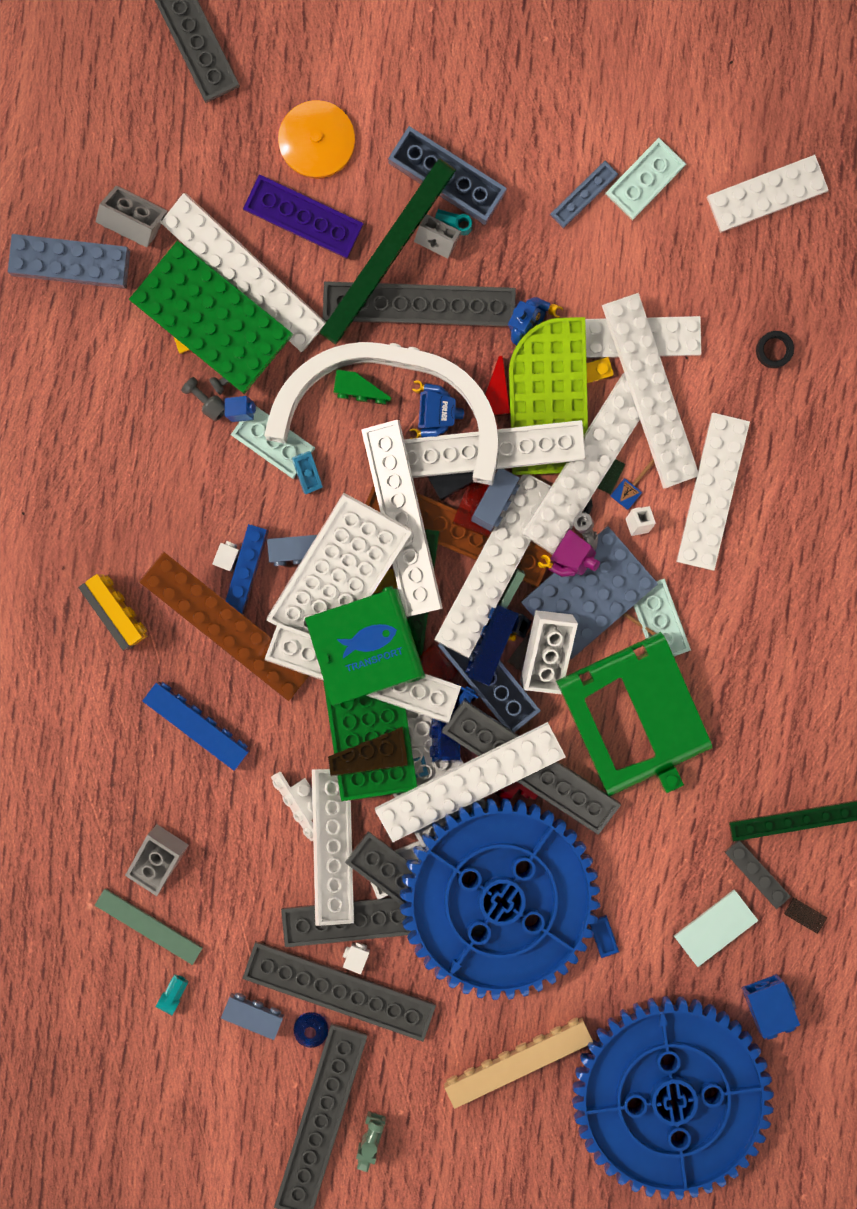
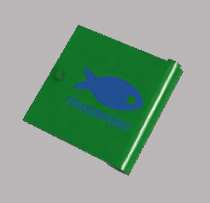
[305,586,426,706]

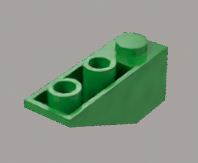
[333,370,391,405]

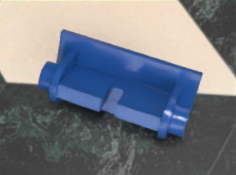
[456,686,478,707]

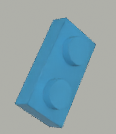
[292,451,323,494]

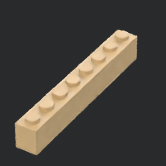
[444,1018,594,1109]

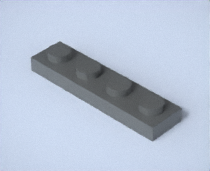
[724,841,791,909]

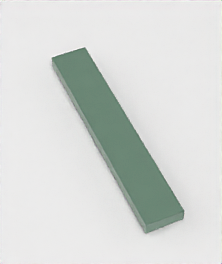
[94,888,203,965]

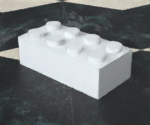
[520,610,578,694]

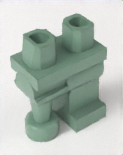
[356,1111,386,1172]

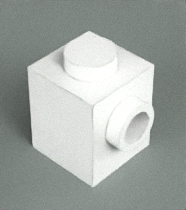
[626,506,656,536]
[212,541,240,572]
[343,942,370,974]

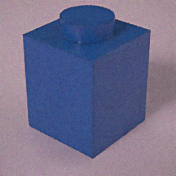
[225,396,256,422]

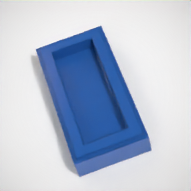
[589,915,619,958]

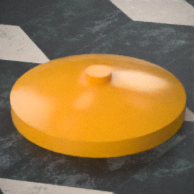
[278,100,355,179]

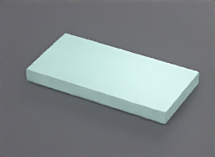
[605,138,686,221]
[231,406,315,479]
[633,579,691,656]
[674,890,758,967]

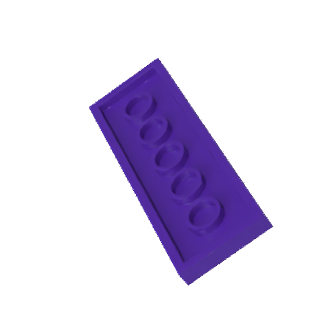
[243,174,364,259]

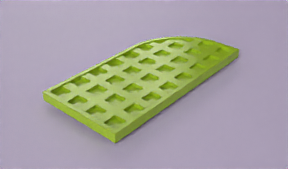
[509,317,588,475]

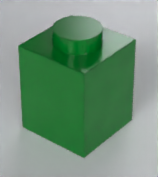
[656,767,684,793]

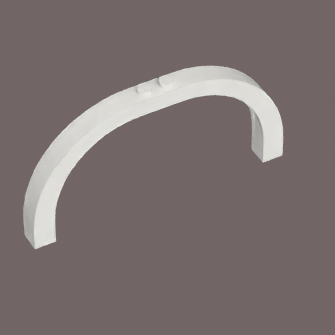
[265,342,499,485]

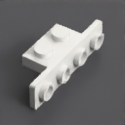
[271,772,313,841]

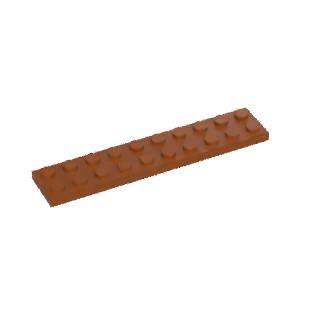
[365,485,552,587]
[139,551,309,701]

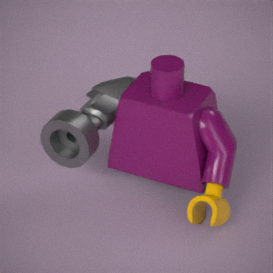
[538,513,600,577]

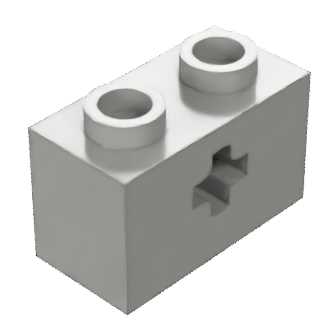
[414,214,461,259]

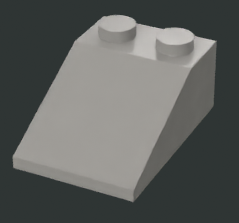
[125,824,189,896]

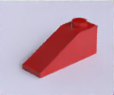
[485,356,510,417]

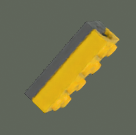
[78,574,148,651]

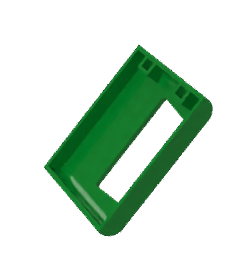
[556,632,713,796]

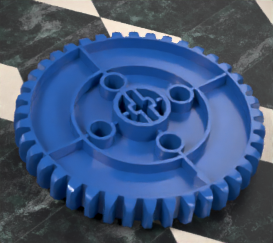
[400,798,600,1000]
[572,996,774,1200]

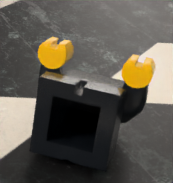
[496,612,532,641]

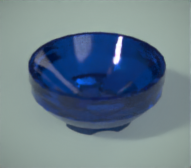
[293,1012,328,1048]

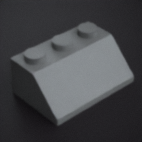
[95,186,167,247]

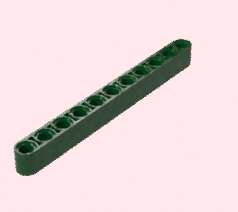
[320,158,456,345]

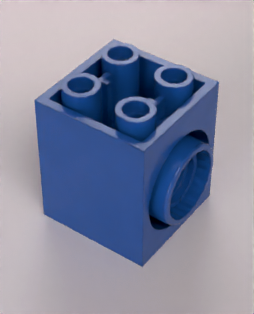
[741,974,800,1039]

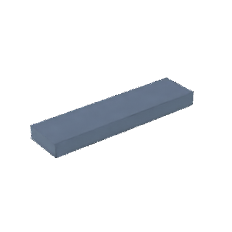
[550,161,618,229]

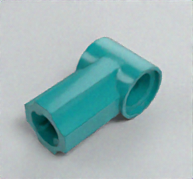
[435,209,473,236]
[155,974,189,1016]

